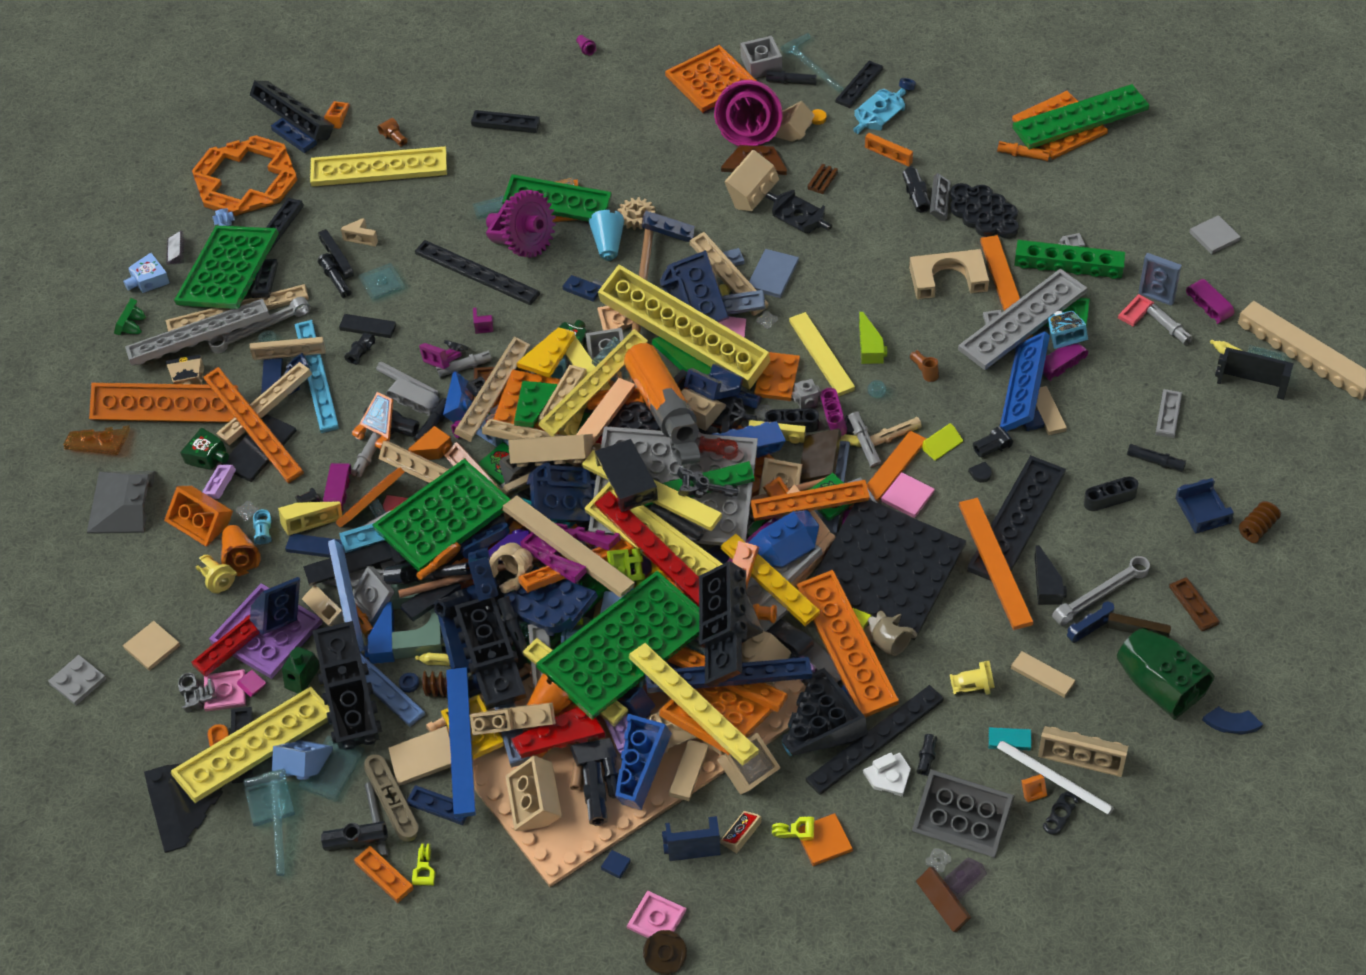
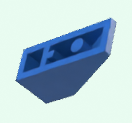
[443,371,474,424]
[364,602,395,664]

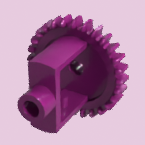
[486,190,556,258]

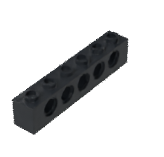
[249,80,334,140]

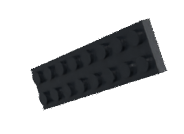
[967,455,1066,581]

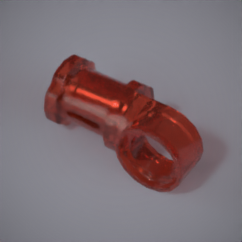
[699,436,739,460]

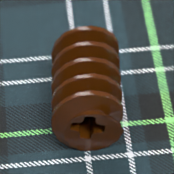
[1239,501,1281,543]
[422,671,447,697]

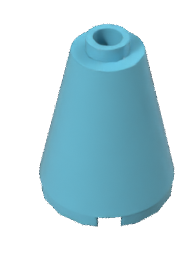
[589,210,624,261]

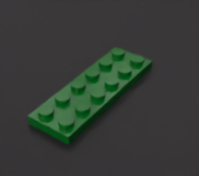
[502,174,612,222]

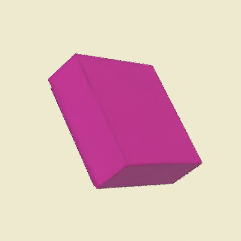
[237,670,266,697]

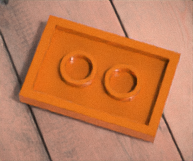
[754,352,800,401]

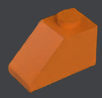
[408,426,452,460]

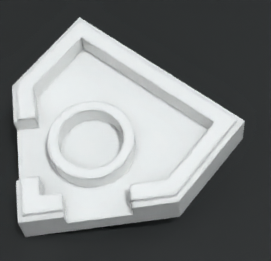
[863,753,911,797]

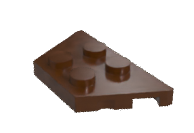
[721,145,787,175]

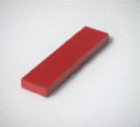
[191,615,260,677]

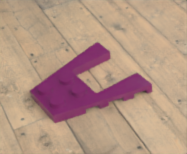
[521,523,620,583]

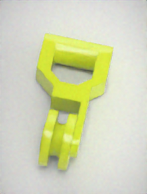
[772,817,814,840]
[412,844,435,886]

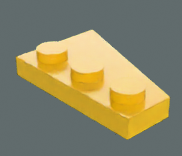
[517,327,575,378]

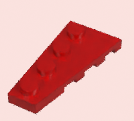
[511,707,606,758]

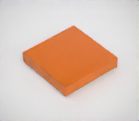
[798,813,853,866]

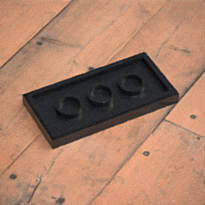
[220,414,296,482]

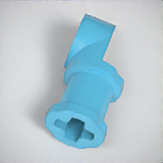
[253,509,272,544]

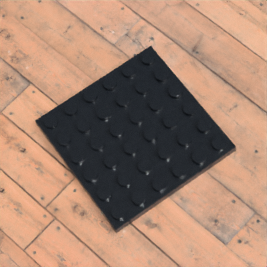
[814,499,966,640]

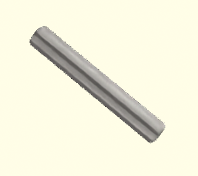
[376,362,438,395]

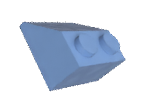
[272,740,333,780]

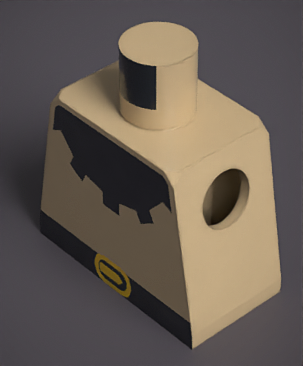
[166,355,204,385]

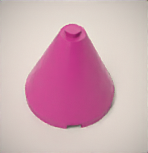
[714,80,783,146]

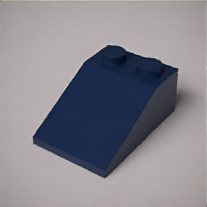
[250,577,300,635]

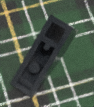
[1034,545,1067,605]

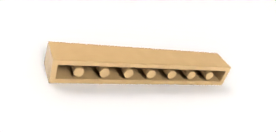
[1238,301,1366,400]

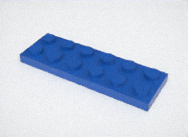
[1000,332,1050,432]

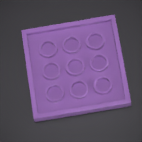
[209,584,323,679]

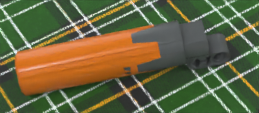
[624,343,700,466]

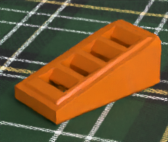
[324,101,350,129]

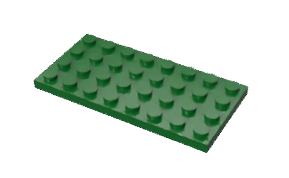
[536,571,699,720]

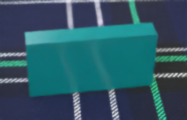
[988,727,1031,751]

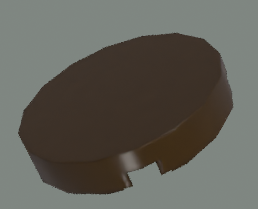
[643,930,687,975]

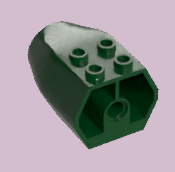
[1117,628,1215,720]

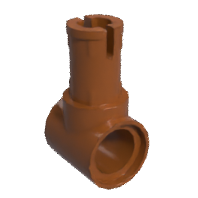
[377,118,407,147]
[910,350,939,382]

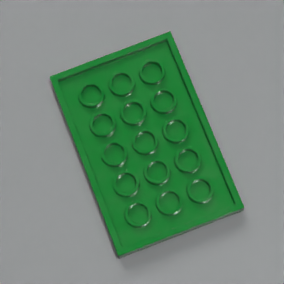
[174,225,279,309]
[372,459,511,571]

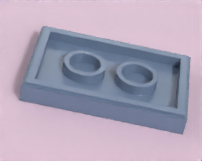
[749,249,799,298]
[1138,253,1182,305]

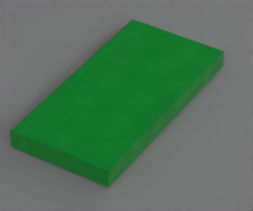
[652,337,712,375]

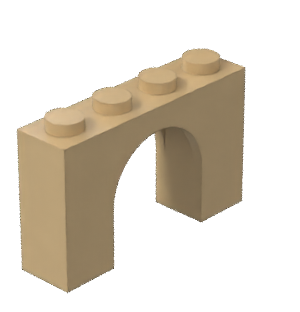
[909,249,989,299]

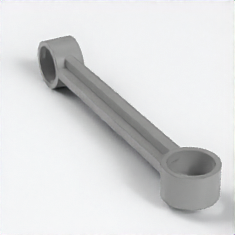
[208,297,311,353]
[1052,556,1150,626]

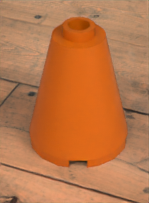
[221,525,261,576]
[526,673,573,730]

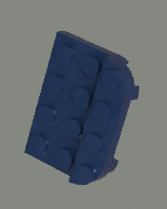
[660,250,729,322]
[527,463,597,523]
[504,566,598,636]

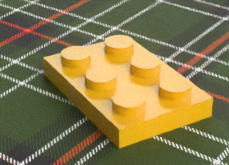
[441,695,504,760]

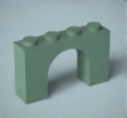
[391,580,445,659]

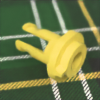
[196,554,237,594]
[950,661,995,695]

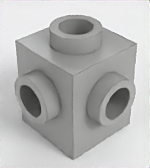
[792,379,821,409]

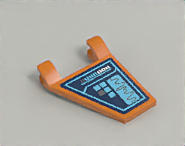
[352,392,393,450]

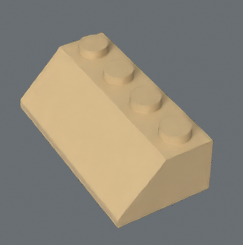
[508,434,593,467]
[1038,726,1128,777]

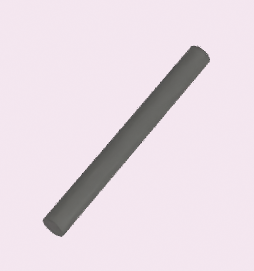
[365,782,388,858]

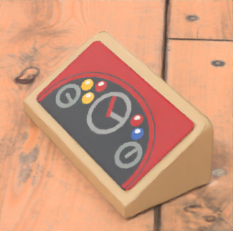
[720,811,761,854]

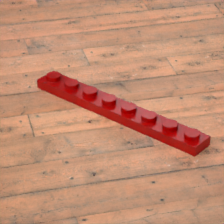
[595,491,699,607]

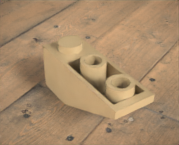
[302,585,345,626]

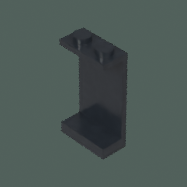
[1215,347,1294,400]
[595,439,658,512]

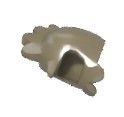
[863,611,917,656]

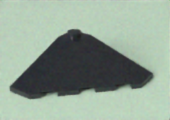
[782,668,868,756]
[144,763,231,853]

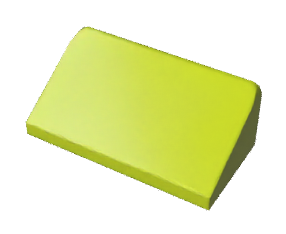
[922,423,963,461]

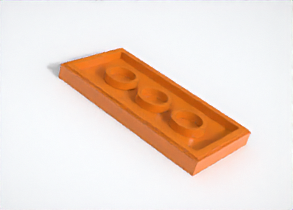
[336,467,405,527]

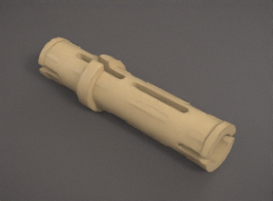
[869,417,922,447]

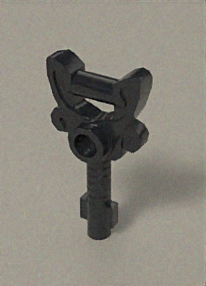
[677,467,739,498]

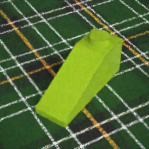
[859,312,887,364]

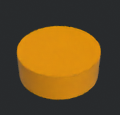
[811,109,826,125]

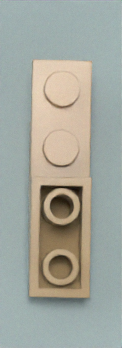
[470,702,556,735]

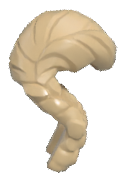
[489,542,534,593]

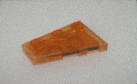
[63,425,130,455]

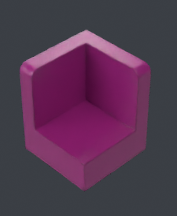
[473,307,493,334]

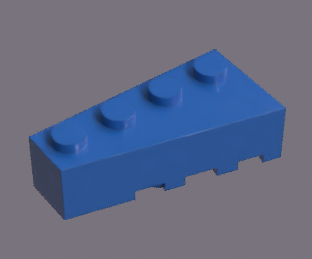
[711,421,786,458]
[615,714,672,810]

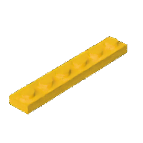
[721,534,820,626]

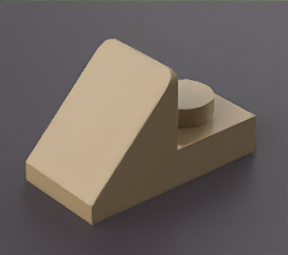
[341,218,378,246]

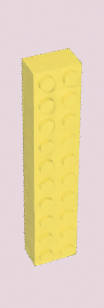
[598,265,770,390]

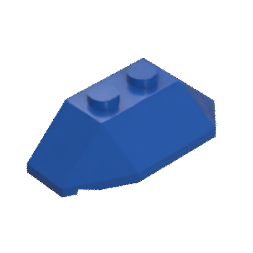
[749,510,819,568]

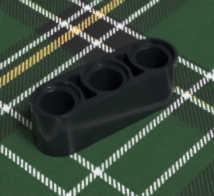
[765,409,819,433]
[1084,476,1139,511]
[383,561,417,585]
[766,618,814,658]

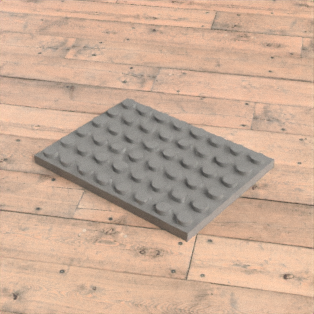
[588,427,758,545]

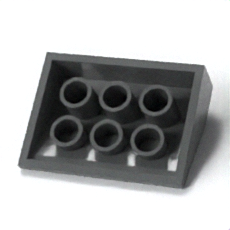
[912,769,1015,858]

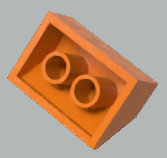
[164,485,233,546]

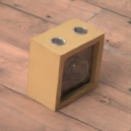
[717,733,781,794]

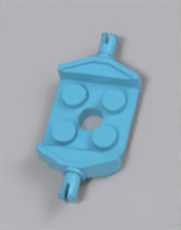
[853,88,906,134]

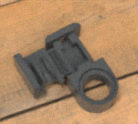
[178,673,217,713]

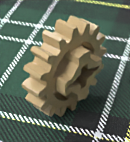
[618,197,655,230]

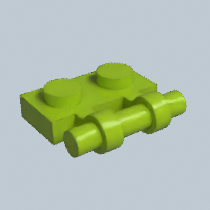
[607,548,645,586]

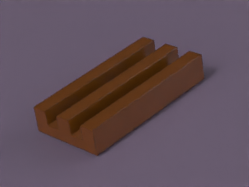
[808,164,838,194]

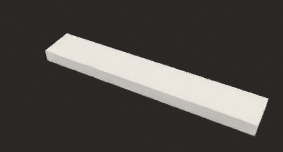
[997,741,1114,815]

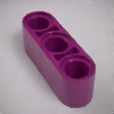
[1186,279,1234,324]
[1043,342,1089,381]
[820,387,847,436]
[323,463,352,511]

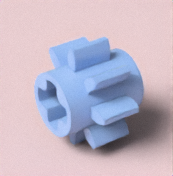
[212,208,235,226]

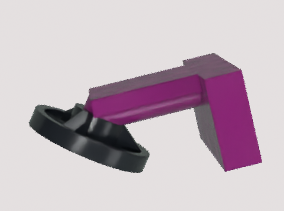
[419,340,469,369]

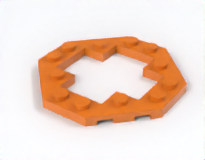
[192,135,297,216]

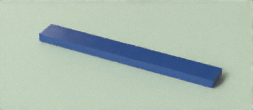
[446,667,476,818]

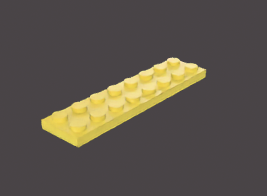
[310,146,447,187]
[584,482,722,577]
[171,687,330,803]

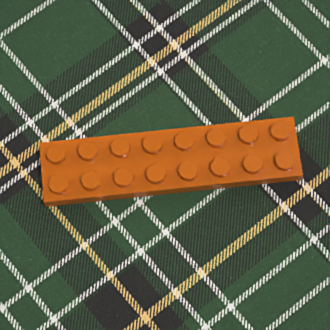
[89,383,238,423]
[796,570,899,718]

